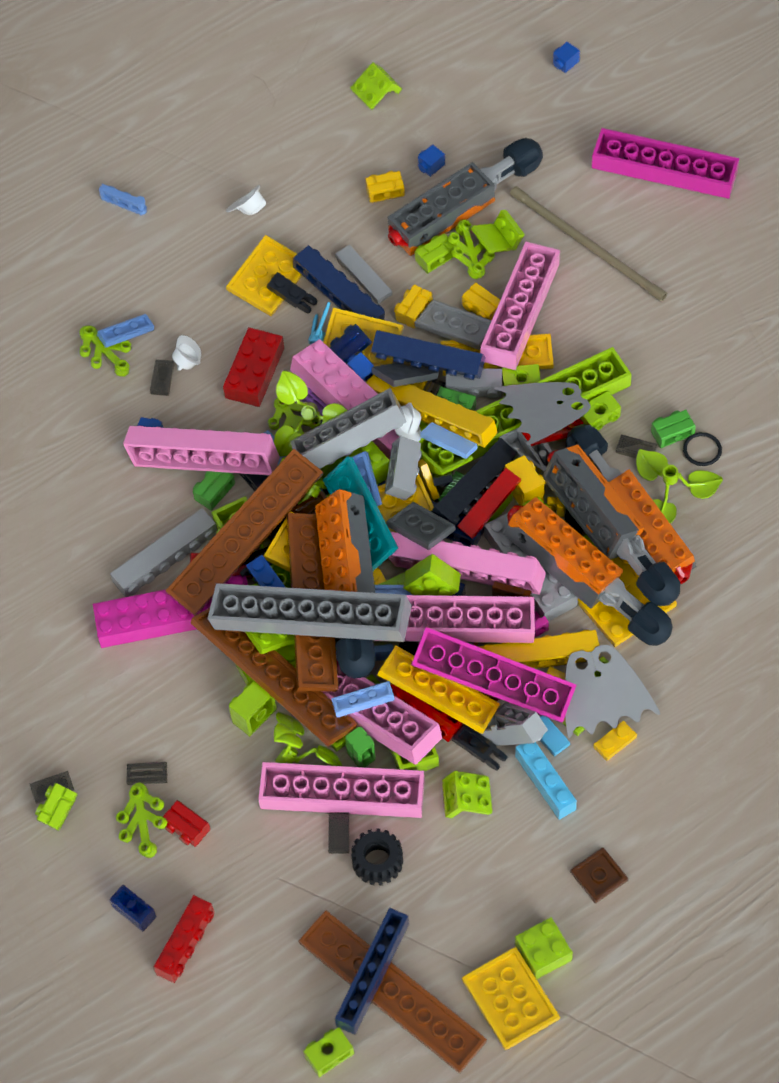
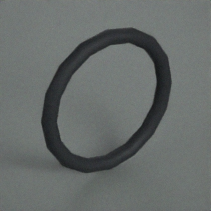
[683,432,722,466]

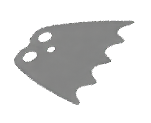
[493,382,591,445]
[565,645,660,738]

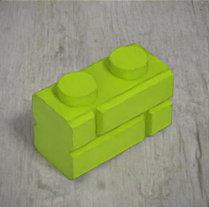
[415,233,456,274]
[35,783,78,831]

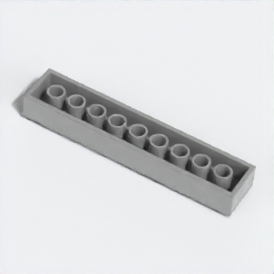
[208,583,412,642]

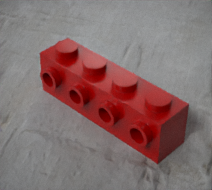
[390,683,463,742]
[154,895,215,983]

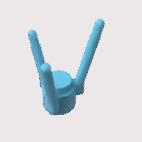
[308,302,331,345]

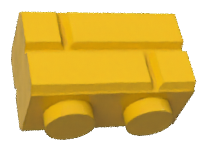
[365,171,405,203]
[462,282,500,320]
[394,284,432,329]

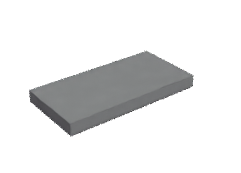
[415,299,492,350]

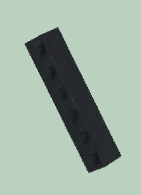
[431,438,517,525]

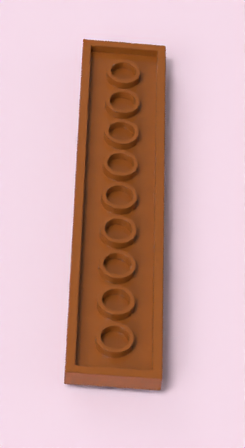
[165,449,323,616]
[287,513,338,692]
[191,608,358,747]
[299,910,487,1074]

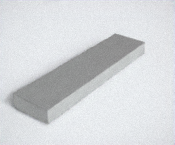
[335,245,392,304]

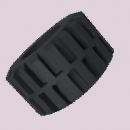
[351,828,403,886]

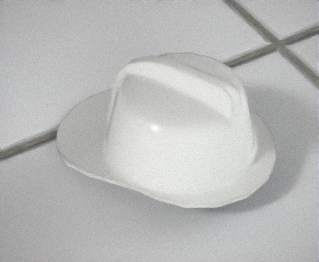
[226,185,266,215]
[172,335,201,371]
[394,403,421,442]

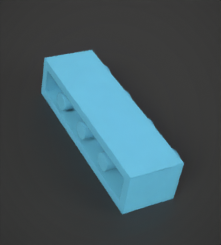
[515,742,577,820]

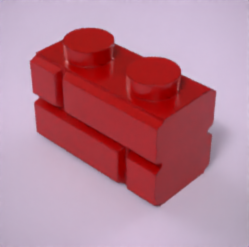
[163,800,210,847]

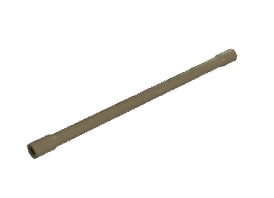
[510,186,667,302]

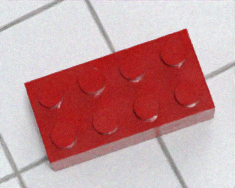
[223,327,284,407]

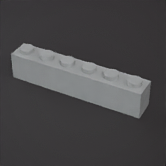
[110,508,217,597]

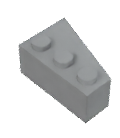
[499,428,552,475]
[481,702,548,746]

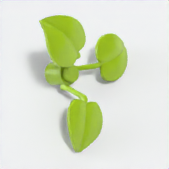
[274,370,348,457]
[636,449,723,524]
[274,712,342,766]

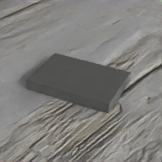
[371,362,439,387]
[386,502,455,550]

